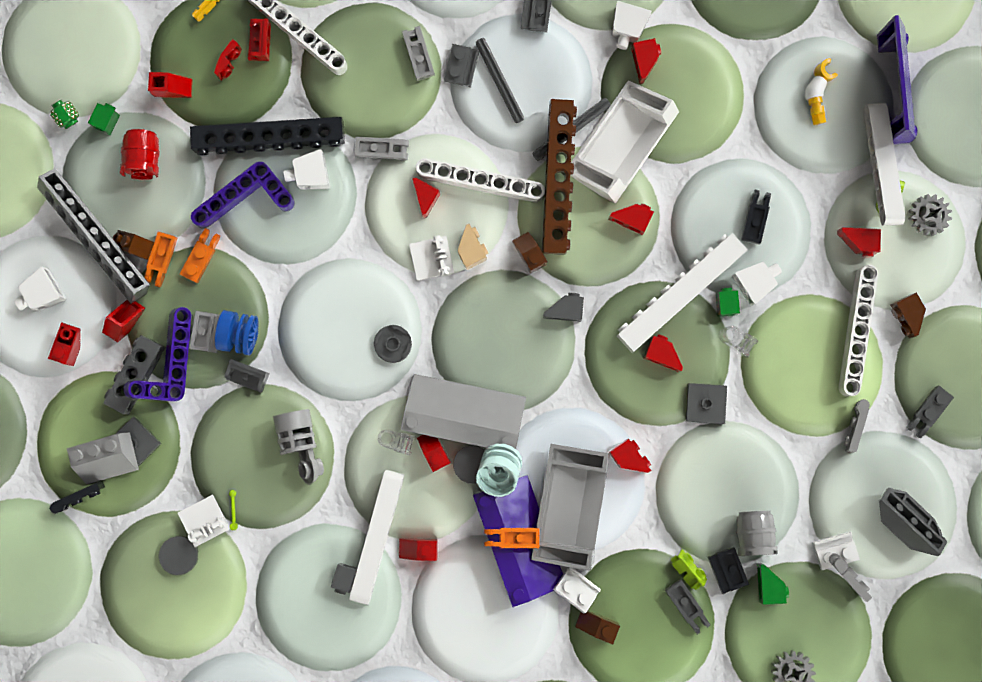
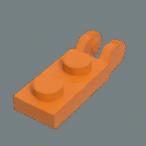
[180,228,220,283]
[144,231,178,288]
[484,528,539,548]

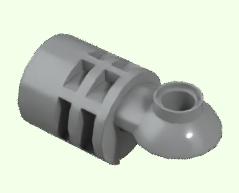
[273,409,324,485]

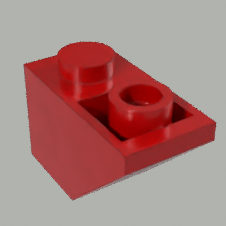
[148,72,193,98]
[48,322,81,366]
[609,439,652,473]

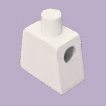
[612,1,652,50]
[284,149,330,189]
[732,262,782,306]
[14,267,67,311]

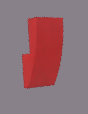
[214,39,242,80]

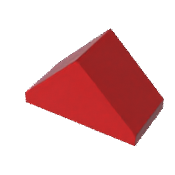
[412,178,440,218]

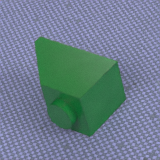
[757,563,789,605]

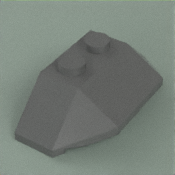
[879,488,947,556]

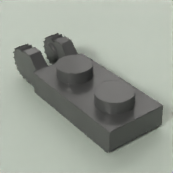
[907,385,954,438]
[664,579,710,635]

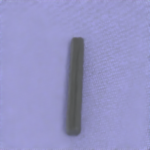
[476,38,524,123]
[533,98,611,161]

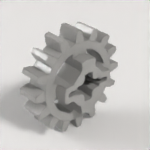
[908,194,952,236]
[771,650,816,682]

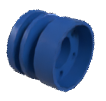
[215,310,258,356]

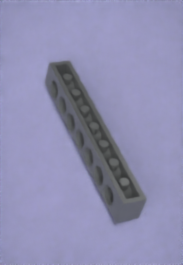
[37,168,150,303]

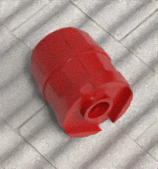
[120,129,160,180]

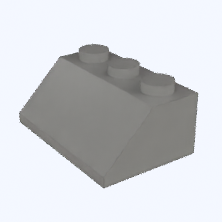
[67,432,139,484]

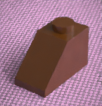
[512,232,548,274]
[575,610,620,645]

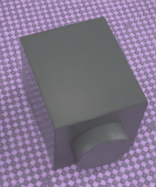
[331,563,357,595]

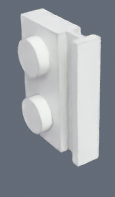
[813,532,860,570]
[553,567,601,613]

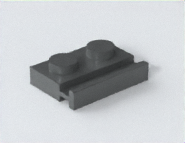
[521,0,552,33]
[444,44,479,87]

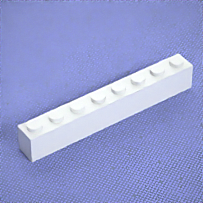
[617,233,748,353]

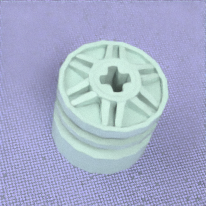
[476,444,522,497]

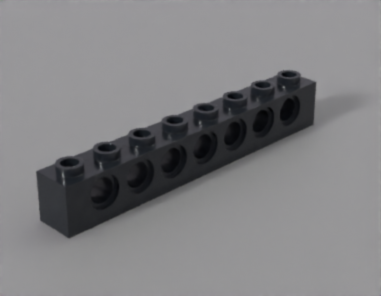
[190,117,345,155]

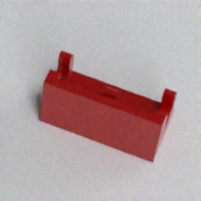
[248,18,271,61]

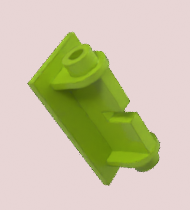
[670,549,707,590]

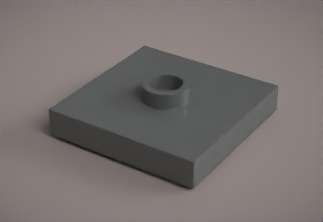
[686,383,727,424]
[116,417,162,467]

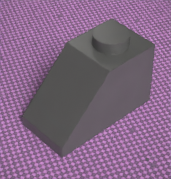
[543,293,584,322]

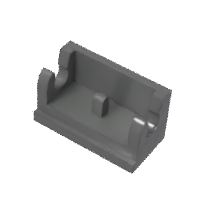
[224,359,270,393]

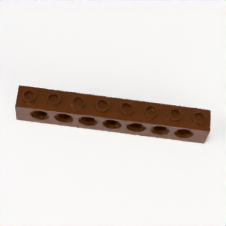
[542,99,577,255]

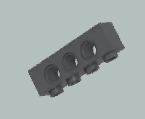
[103,335,166,415]

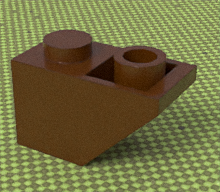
[112,230,155,260]
[890,292,926,338]

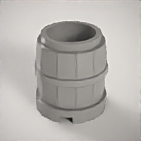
[736,511,778,556]

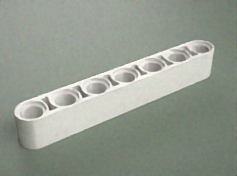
[248,0,347,75]
[864,103,905,226]
[416,159,545,203]
[838,265,878,396]
[349,470,404,605]

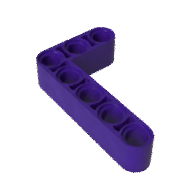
[191,162,295,228]
[123,307,191,401]

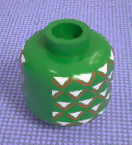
[50,100,79,129]

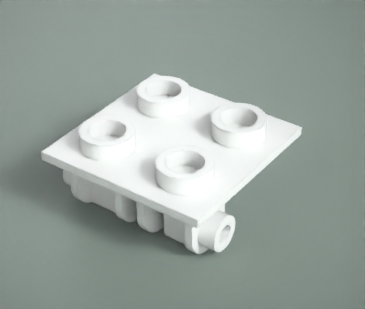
[409,236,454,281]
[178,495,230,547]

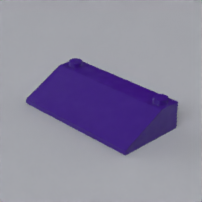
[877,15,918,144]
[473,475,563,607]

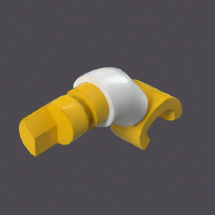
[805,58,838,125]

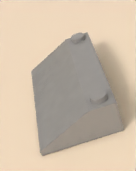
[401,374,526,449]
[531,444,610,571]

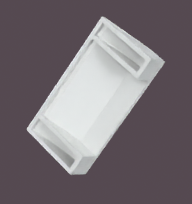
[570,80,679,204]

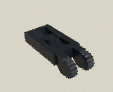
[741,189,771,245]
[49,481,105,514]

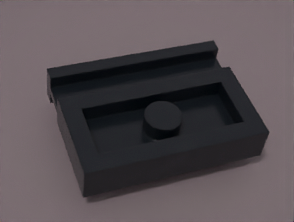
[707,547,749,594]

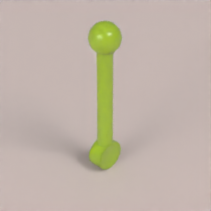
[229,490,238,530]

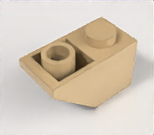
[458,224,489,270]

